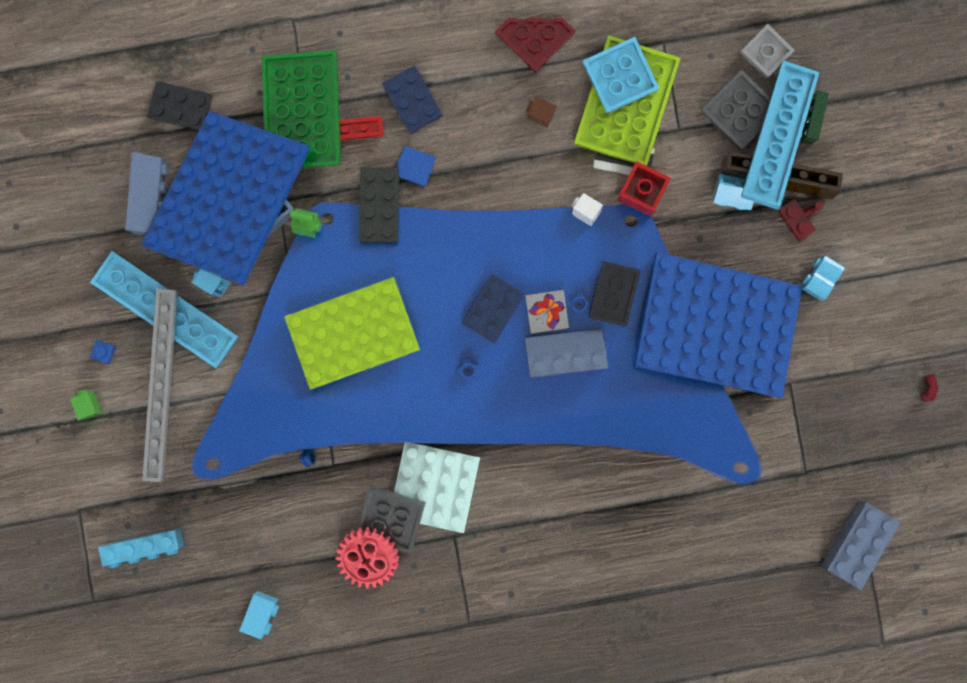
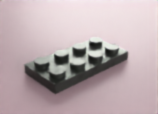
[359,167,399,243]

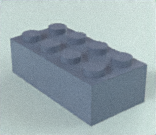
[821,500,900,590]

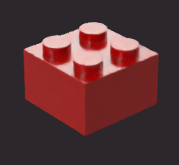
[617,161,671,217]

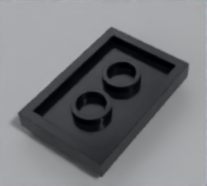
[147,81,213,131]
[589,261,641,327]

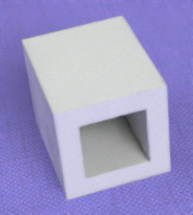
[571,193,603,226]

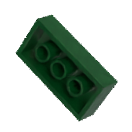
[800,90,829,145]

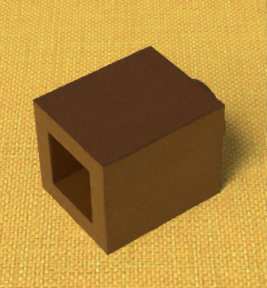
[526,97,557,128]

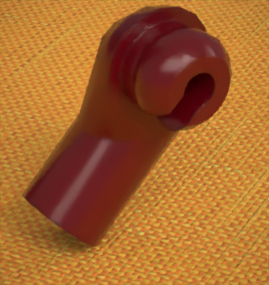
[921,374,939,402]

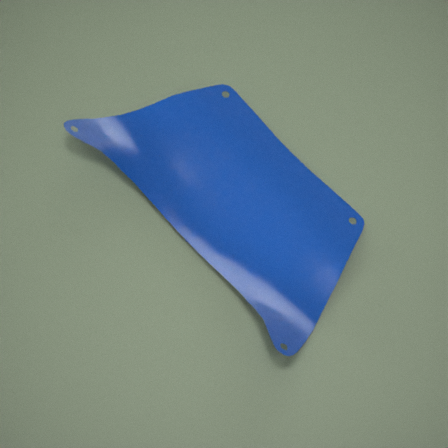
[192,203,762,484]

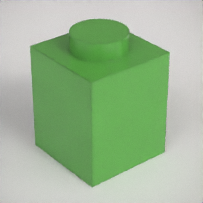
[70,389,103,420]

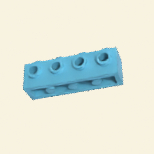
[98,527,185,568]

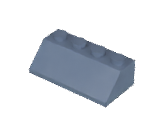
[125,152,169,236]
[525,329,608,378]

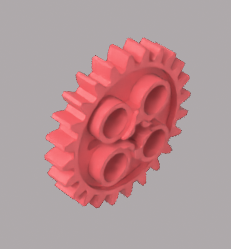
[336,527,399,589]

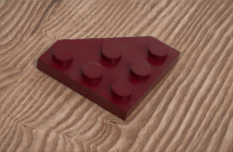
[495,18,576,73]

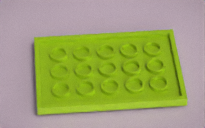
[574,35,681,166]
[284,277,420,390]

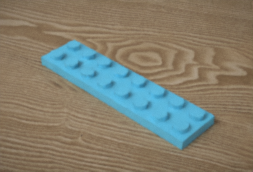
[741,60,820,210]
[90,251,239,368]

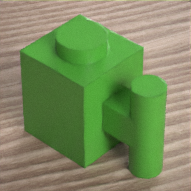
[290,209,322,238]

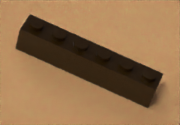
[721,151,843,200]

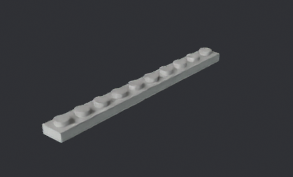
[142,289,178,482]

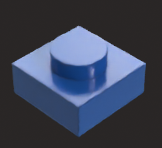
[89,340,117,364]

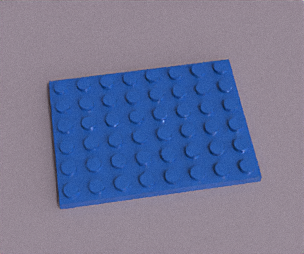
[141,111,311,286]
[634,252,802,398]

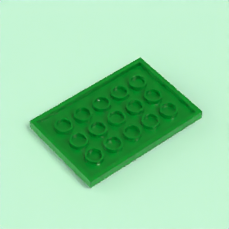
[262,50,342,168]

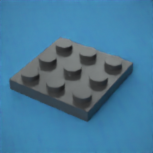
[700,70,770,151]
[357,485,426,554]

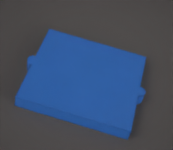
[397,146,436,187]

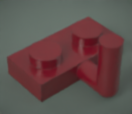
[777,199,823,242]

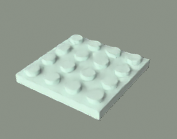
[394,443,480,533]

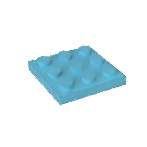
[582,37,659,114]

